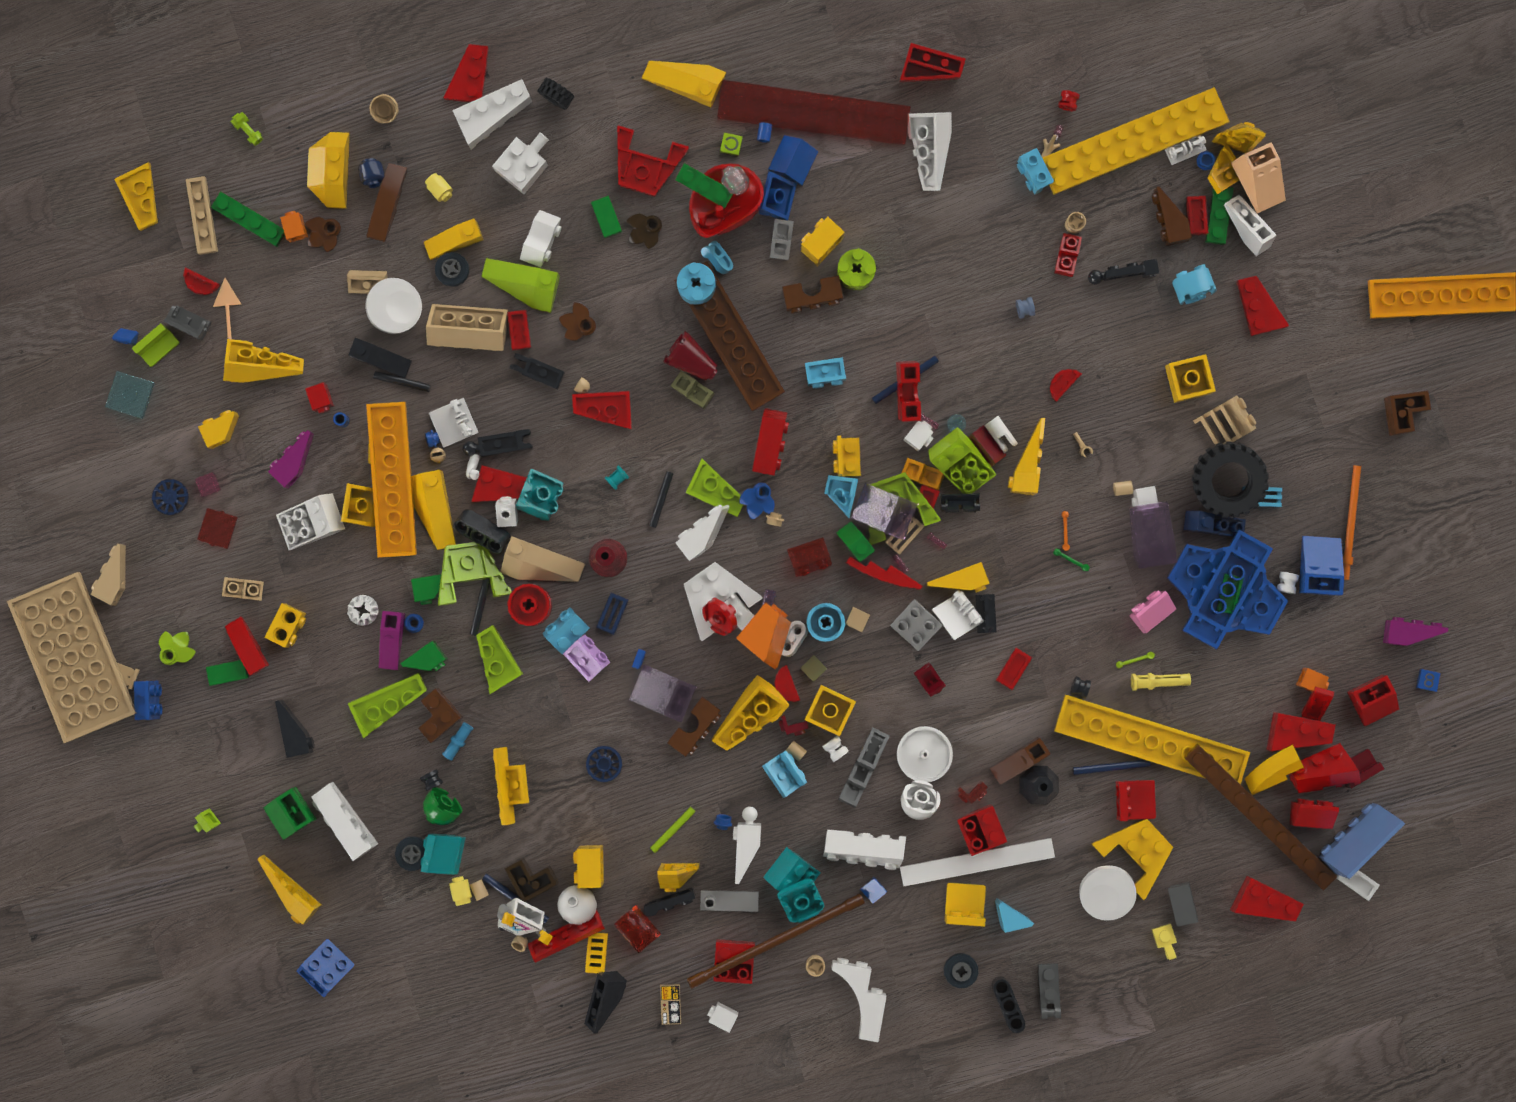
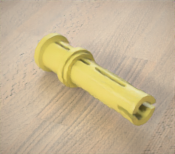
[1131,673,1191,691]

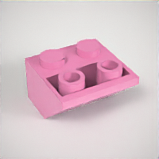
[1129,590,1176,633]

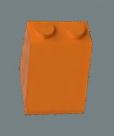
[736,602,791,670]

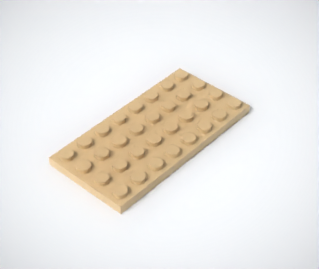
[7,572,136,743]

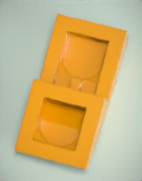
[902,458,945,491]

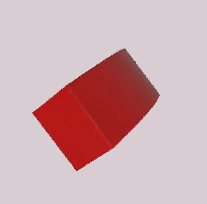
[225,616,269,676]

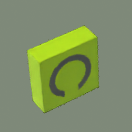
[720,133,743,156]

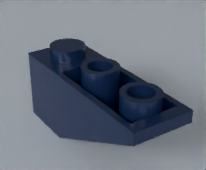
[1183,511,1246,537]

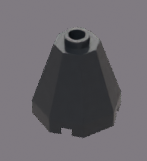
[1019,765,1059,805]

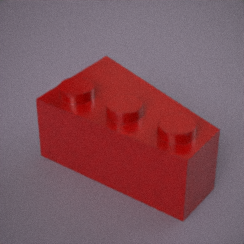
[900,43,966,82]
[752,408,789,476]
[1289,743,1361,793]

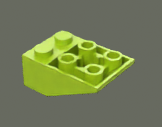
[928,427,996,494]

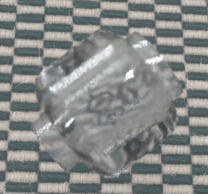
[721,166,749,195]

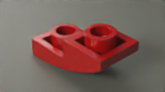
[1054,233,1082,277]

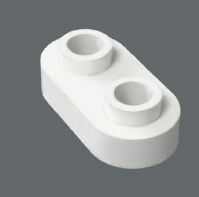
[782,621,808,657]

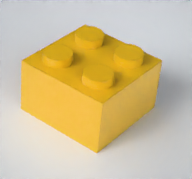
[801,217,845,267]
[1165,354,1216,403]
[804,685,856,736]
[573,845,604,888]

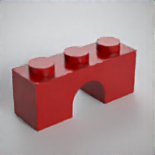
[896,361,921,422]

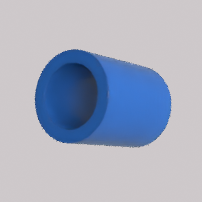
[757,122,772,143]
[333,412,350,427]

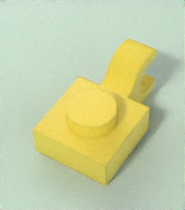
[1151,923,1177,960]

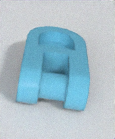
[701,241,733,274]

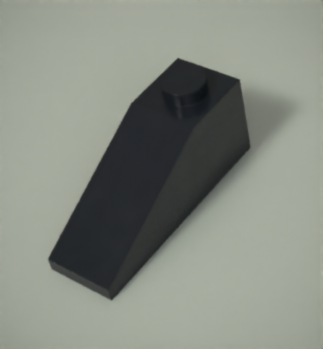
[348,338,412,378]
[275,700,315,758]
[584,971,627,1034]

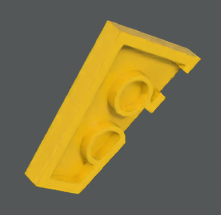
[114,162,158,231]

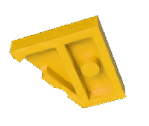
[1208,145,1240,194]

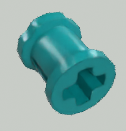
[605,465,630,490]

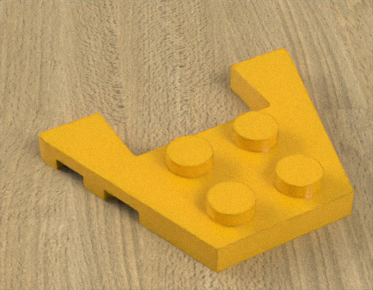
[1092,819,1173,900]

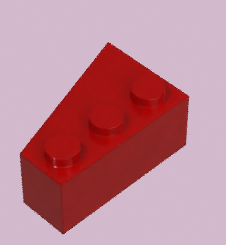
[1266,712,1336,751]
[1230,876,1304,922]

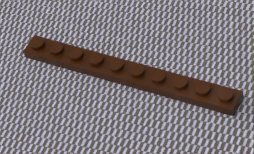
[1184,744,1337,891]

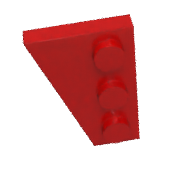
[1237,275,1289,336]
[572,391,632,430]
[471,465,527,502]

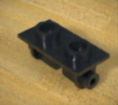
[940,493,980,513]
[975,594,997,633]

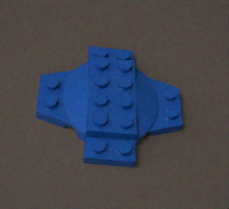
[1167,530,1288,649]

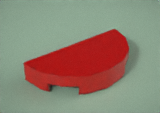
[183,267,220,295]
[1050,369,1082,402]
[774,665,800,702]

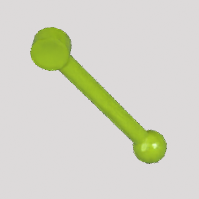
[1116,652,1155,668]

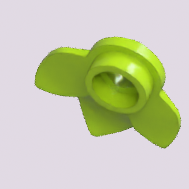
[159,631,196,665]

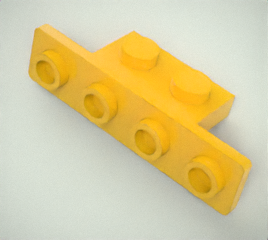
[493,747,529,826]

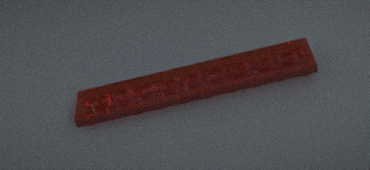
[717,80,911,145]

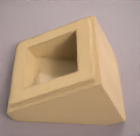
[845,607,870,632]

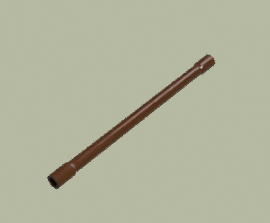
[687,893,865,989]

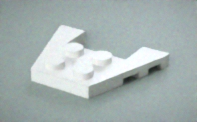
[684,562,763,641]

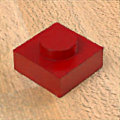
[920,485,940,509]

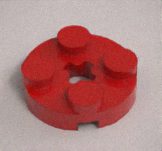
[702,597,737,636]

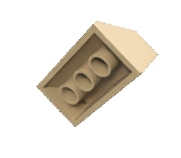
[426,304,508,351]

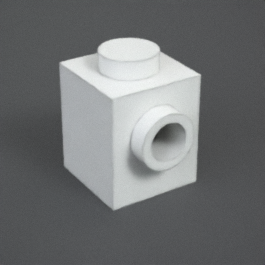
[904,420,934,451]
[1132,486,1159,516]
[495,496,518,527]
[707,1002,738,1033]

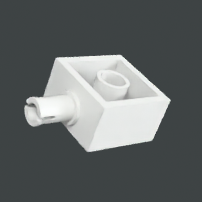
[492,132,549,194]

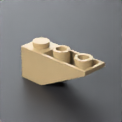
[90,543,126,606]

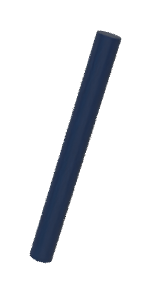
[872,356,939,404]
[1073,759,1151,775]
[482,874,549,924]

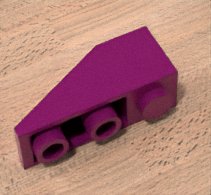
[268,430,314,489]
[379,611,405,670]
[1383,617,1449,646]

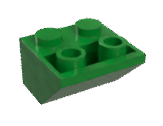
[263,787,316,840]

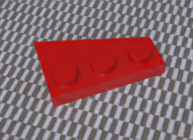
[443,44,489,102]

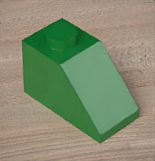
[836,522,875,562]
[411,574,441,605]
[401,641,448,672]

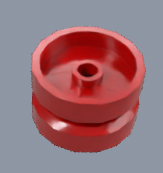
[507,584,552,626]

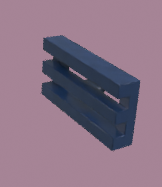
[596,592,629,635]

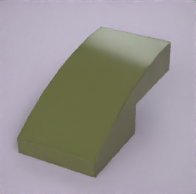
[671,371,715,409]

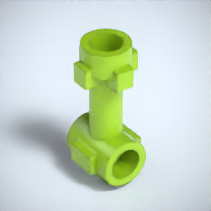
[230,112,263,146]

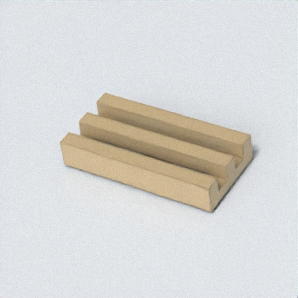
[885,513,924,555]

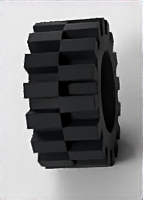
[537,77,574,110]

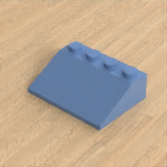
[1318,803,1405,879]

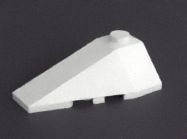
[907,112,952,191]

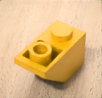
[198,410,239,449]

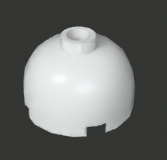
[901,780,941,820]
[557,885,597,925]

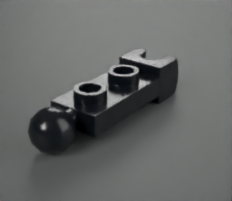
[1088,259,1159,285]
[462,429,533,457]

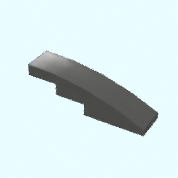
[838,727,890,808]

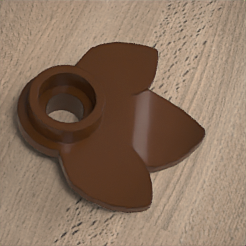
[305,217,341,252]
[559,302,596,341]

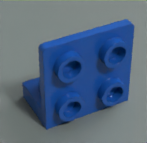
[134,681,162,720]
[296,939,354,997]

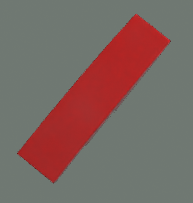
[846,556,923,590]

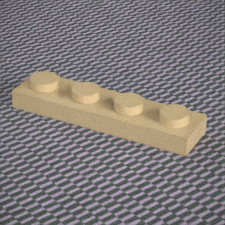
[186,176,218,255]

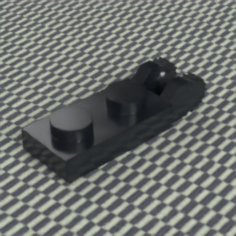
[509,353,565,390]
[643,888,696,917]

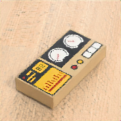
[660,984,681,1025]

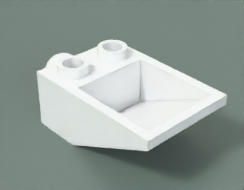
[733,807,761,884]

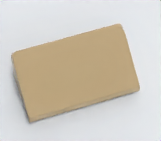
[347,270,387,294]

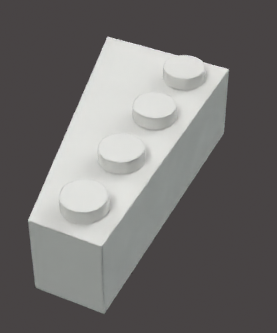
[453,79,532,150]
[311,782,378,861]
[823,830,906,870]

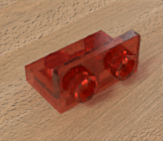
[787,537,832,577]
[614,905,661,953]

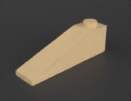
[500,536,585,582]

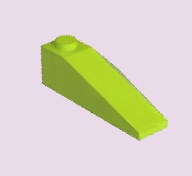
[482,258,560,313]

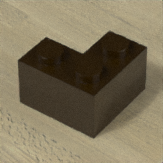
[505,858,559,902]

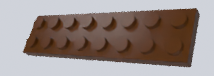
[674,261,785,412]

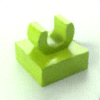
[194,808,221,833]

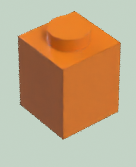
[280,211,308,243]
[1296,668,1329,692]

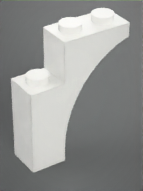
[831,958,886,1042]

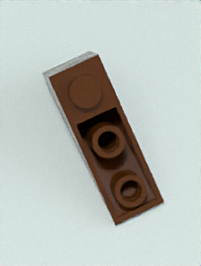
[1152,187,1192,246]
[990,737,1051,785]

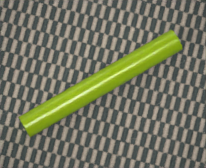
[650,806,696,853]

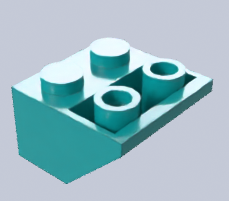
[763,847,821,892]

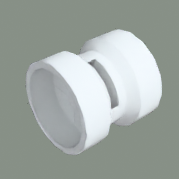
[1277,572,1299,595]
[822,736,849,762]

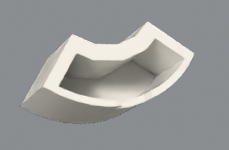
[520,210,562,267]

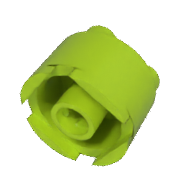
[837,248,876,290]

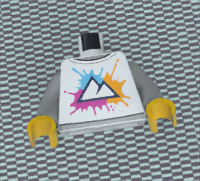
[497,898,553,945]

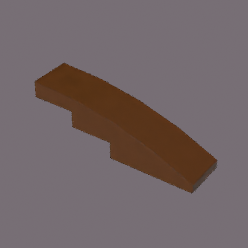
[367,163,407,242]

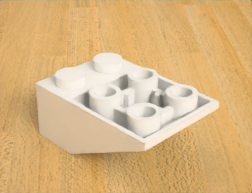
[276,493,345,550]
[675,505,729,561]

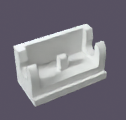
[725,594,754,631]

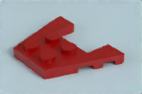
[617,125,689,197]

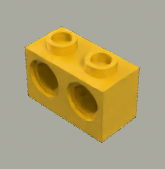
[264,603,306,648]

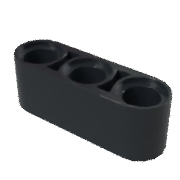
[454,509,511,554]
[992,977,1026,1033]

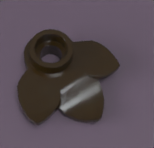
[627,213,662,249]

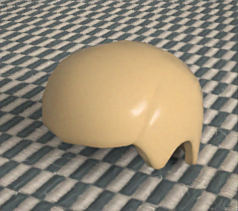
[369,94,399,124]

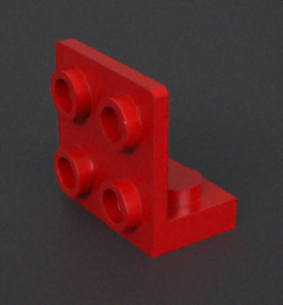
[1116,780,1156,821]

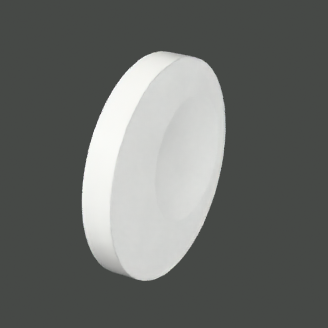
[365,278,422,334]
[897,726,953,782]
[1079,865,1137,920]

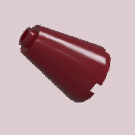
[663,331,718,380]
[589,539,627,577]

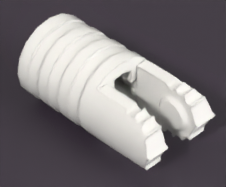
[984,416,1018,453]

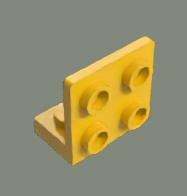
[833,436,861,477]
[944,883,986,927]

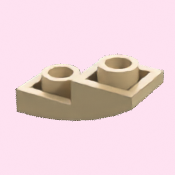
[222,577,264,601]

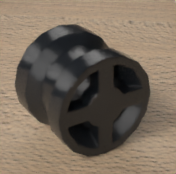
[1070,676,1091,699]
[420,769,444,792]

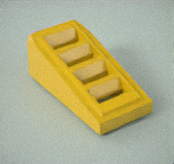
[585,932,608,973]

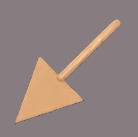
[213,278,242,339]

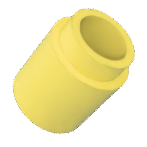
[425,173,453,202]
[449,876,472,906]

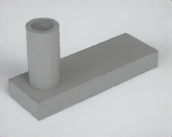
[700,890,759,912]

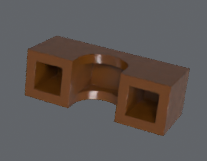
[782,275,843,314]
[667,696,721,757]

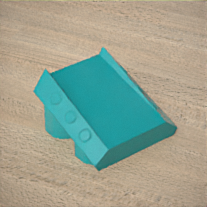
[516,469,564,521]
[420,833,466,875]
[777,879,824,923]

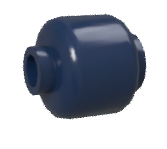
[358,158,385,188]

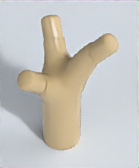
[1041,135,1060,157]

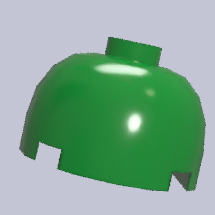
[423,787,462,826]

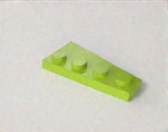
[348,673,427,738]

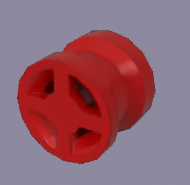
[1058,90,1080,111]

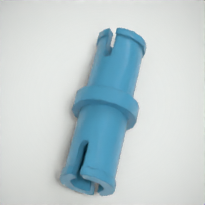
[442,722,474,761]

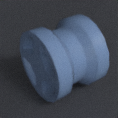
[1016,297,1035,319]

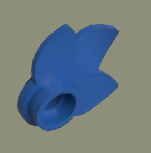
[739,482,775,519]

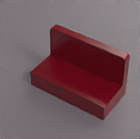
[968,426,1006,467]
[1345,749,1384,789]

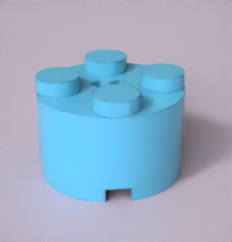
[677,262,716,304]
[1172,264,1217,305]
[806,603,845,642]

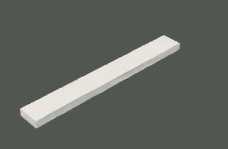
[900,838,1055,886]

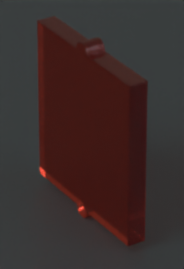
[197,508,238,549]

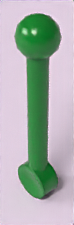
[1053,548,1090,572]

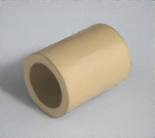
[1113,481,1133,496]
[785,740,807,762]
[469,879,489,901]

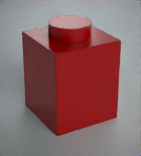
[305,382,334,414]

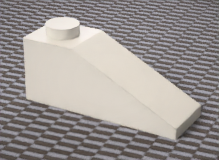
[1224,195,1277,256]

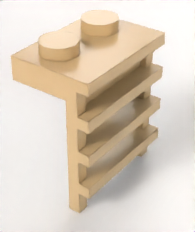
[1193,396,1256,446]

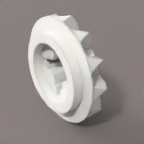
[347,595,378,626]

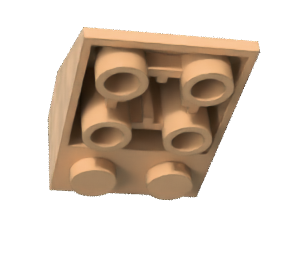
[1231,142,1286,214]

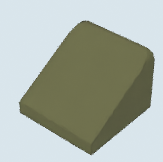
[800,655,827,682]

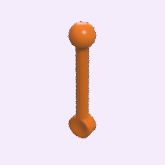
[1061,511,1070,551]

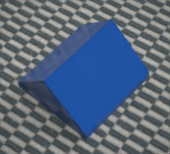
[768,135,818,186]
[759,172,797,220]

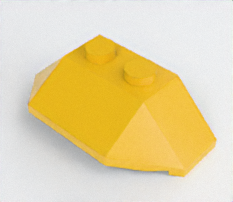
[307,132,350,209]

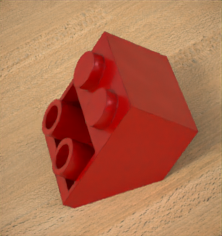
[1347,675,1399,726]
[1290,798,1339,829]
[957,804,1007,856]
[713,939,755,984]

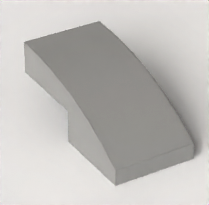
[770,219,794,260]

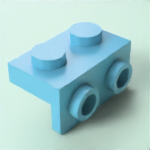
[1017,148,1054,195]
[805,357,846,389]
[543,607,590,654]
[762,751,807,798]

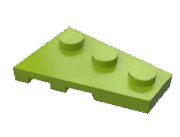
[686,459,743,518]
[476,625,523,694]

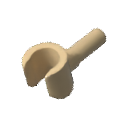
[1073,432,1093,457]

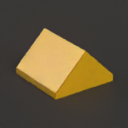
[341,483,375,527]

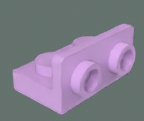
[563,635,610,682]

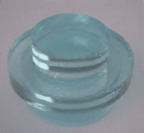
[947,414,966,432]

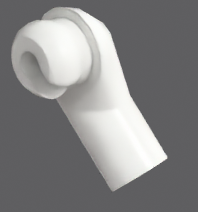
[466,454,481,480]

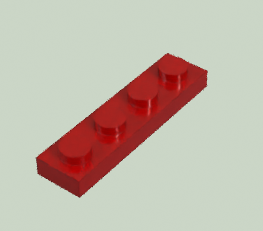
[528,910,605,963]

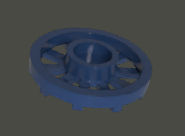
[152,479,189,515]
[586,746,622,782]

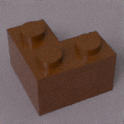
[1384,391,1431,436]
[418,688,463,743]

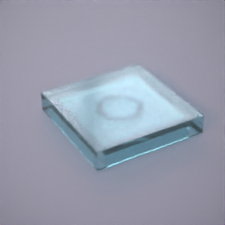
[105,371,155,419]

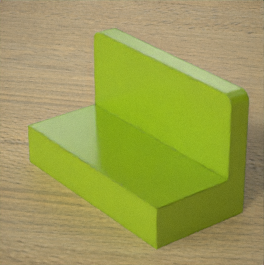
[132,323,180,367]

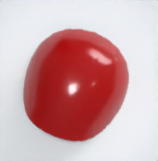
[689,164,764,238]

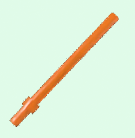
[1343,465,1361,580]

